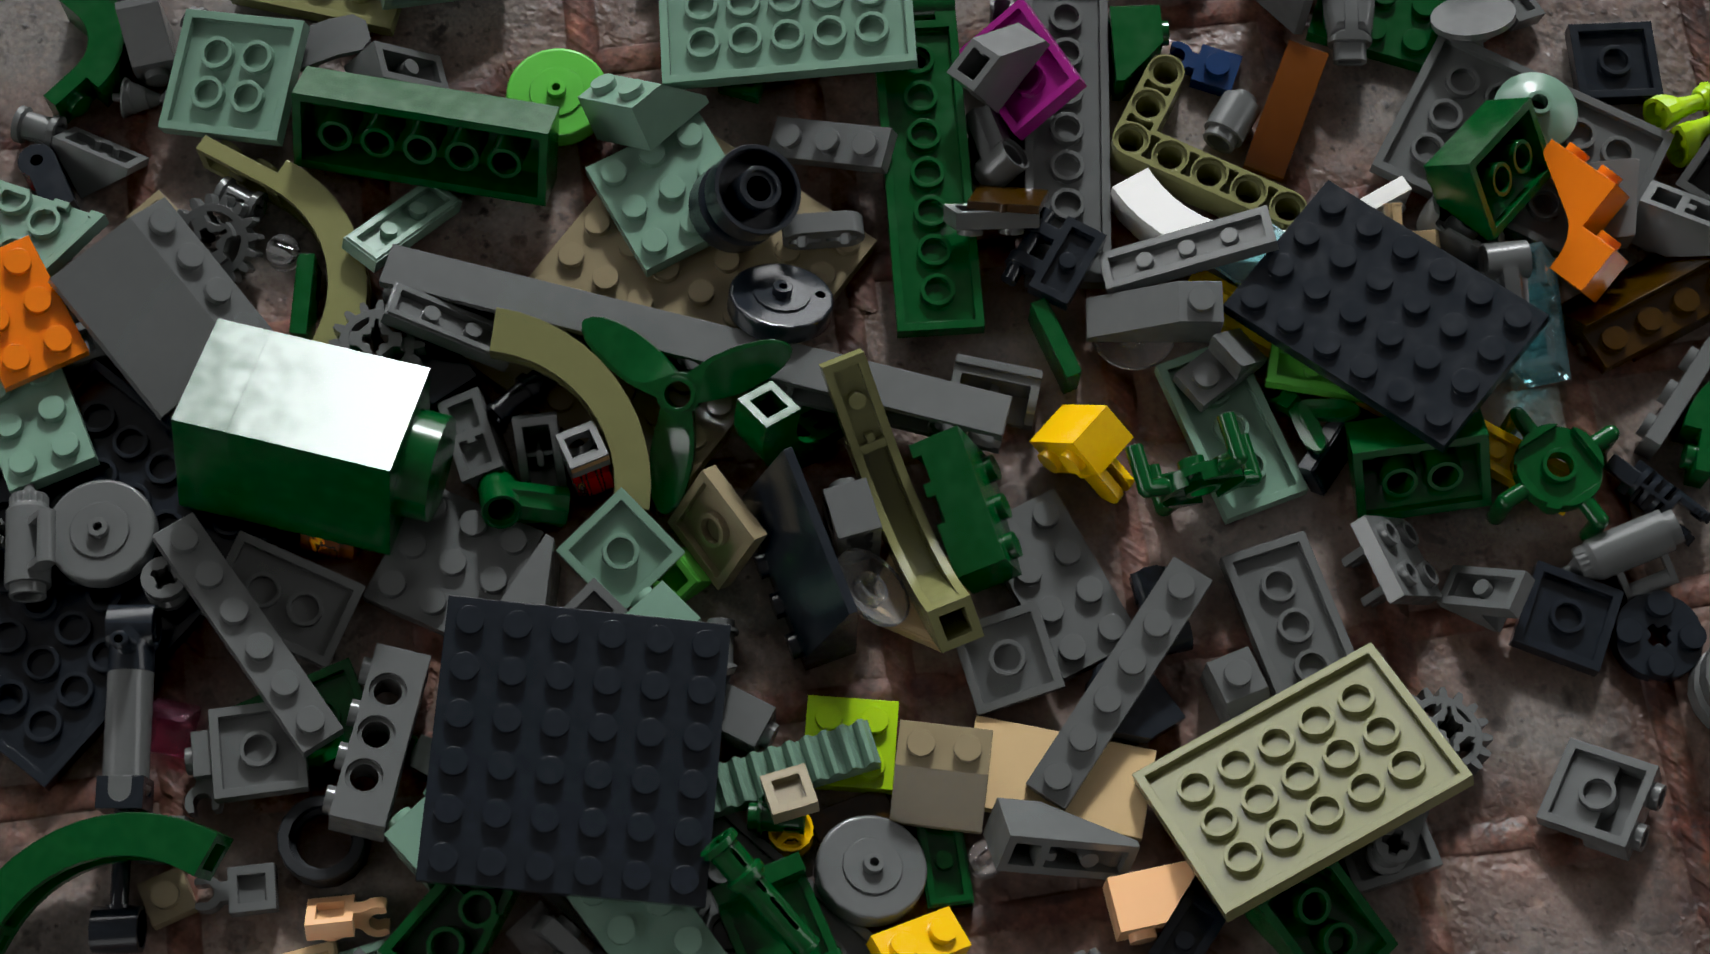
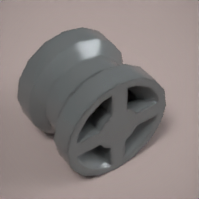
[140,556,190,611]

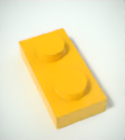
[866,906,972,954]

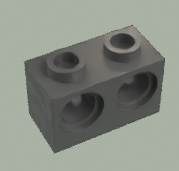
[822,477,882,568]

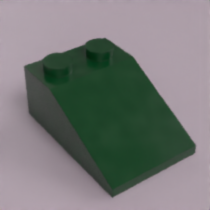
[1244,862,1398,954]

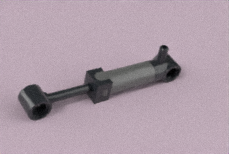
[88,605,162,953]

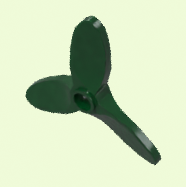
[581,316,792,514]

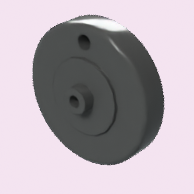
[53,480,159,588]
[813,815,927,927]

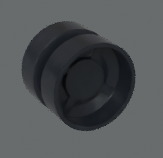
[688,144,801,253]

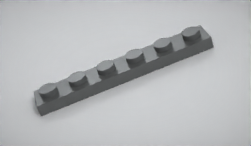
[152,512,344,759]
[1026,557,1213,811]

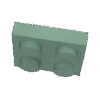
[555,487,685,610]

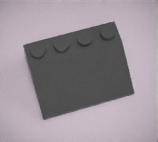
[48,197,273,420]

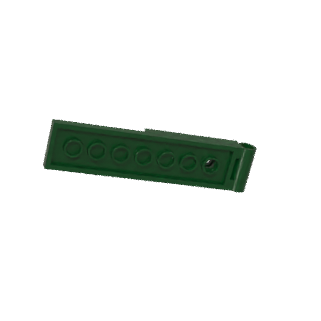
[874,0,985,338]

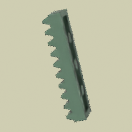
[714,719,881,819]

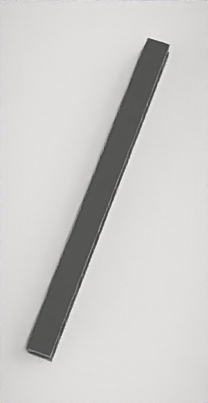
[379,244,1012,454]

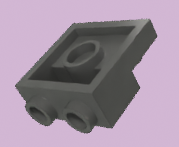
[1536,737,1667,861]

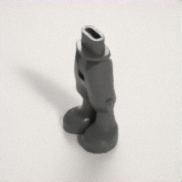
[1322,0,1375,66]

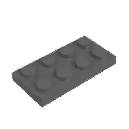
[1004,489,1132,683]

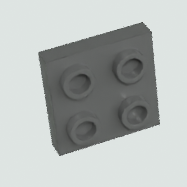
[1341,515,1443,608]

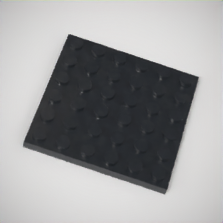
[416,595,731,909]

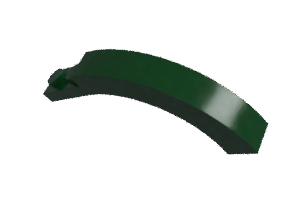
[0,812,234,954]

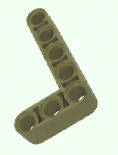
[1110,54,1307,231]

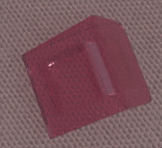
[151,698,201,758]

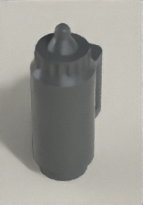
[4,483,56,603]
[1562,509,1685,602]

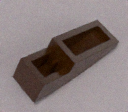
[1242,40,1329,182]

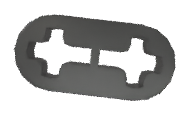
[782,210,865,250]

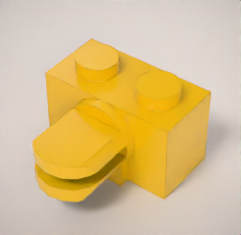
[1029,404,1135,504]

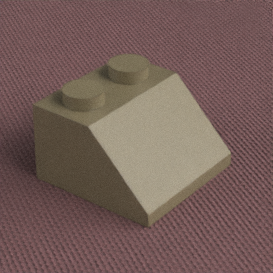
[889,719,993,834]

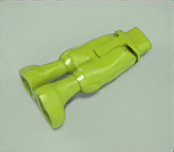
[1643,81,1710,168]

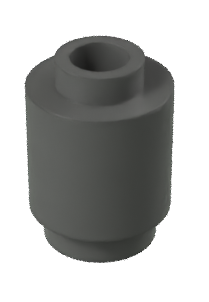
[1203,89,1261,154]

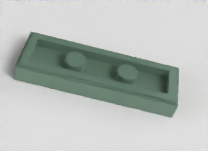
[342,186,462,273]

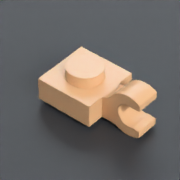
[304,894,391,942]

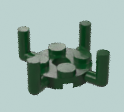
[1486,407,1620,541]
[1125,412,1262,517]

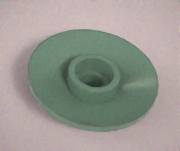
[1494,72,1578,145]

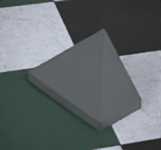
[51,126,149,198]

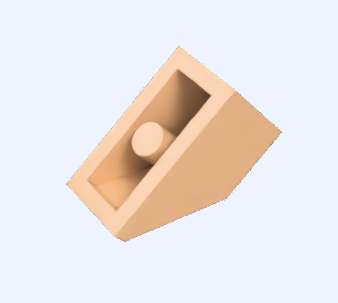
[1103,861,1195,945]

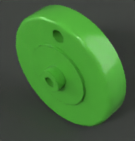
[506,48,604,146]

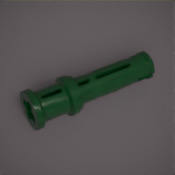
[700,827,820,954]

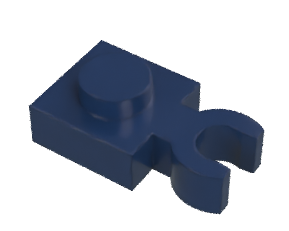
[1169,41,1243,97]

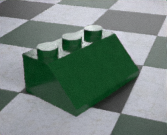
[1424,97,1551,240]
[1344,409,1492,519]

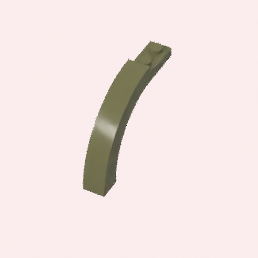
[196,135,373,344]
[489,307,651,514]
[818,348,984,653]

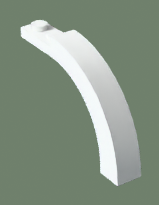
[1110,168,1412,281]

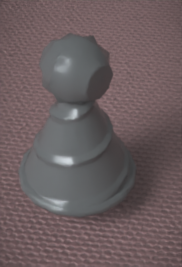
[112,77,167,119]

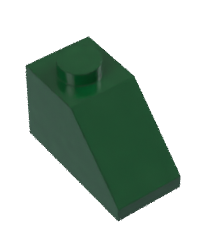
[1108,5,1169,101]

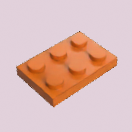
[0,235,89,393]

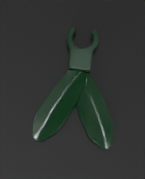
[1264,389,1361,454]

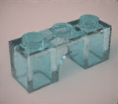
[1514,241,1571,388]

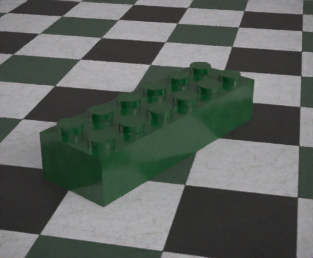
[291,66,560,206]

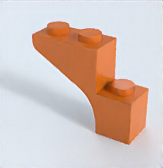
[1543,139,1630,303]

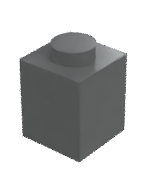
[721,683,780,755]

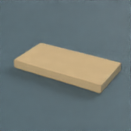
[974,715,1157,842]

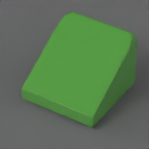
[652,547,712,602]

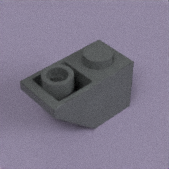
[947,22,1050,113]

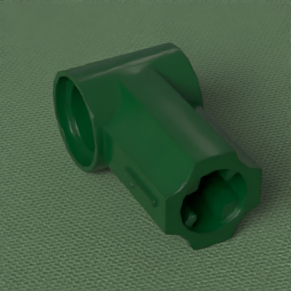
[478,470,570,529]

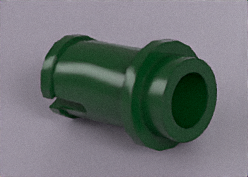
[747,798,806,836]

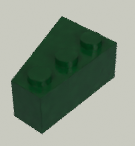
[909,425,1023,594]

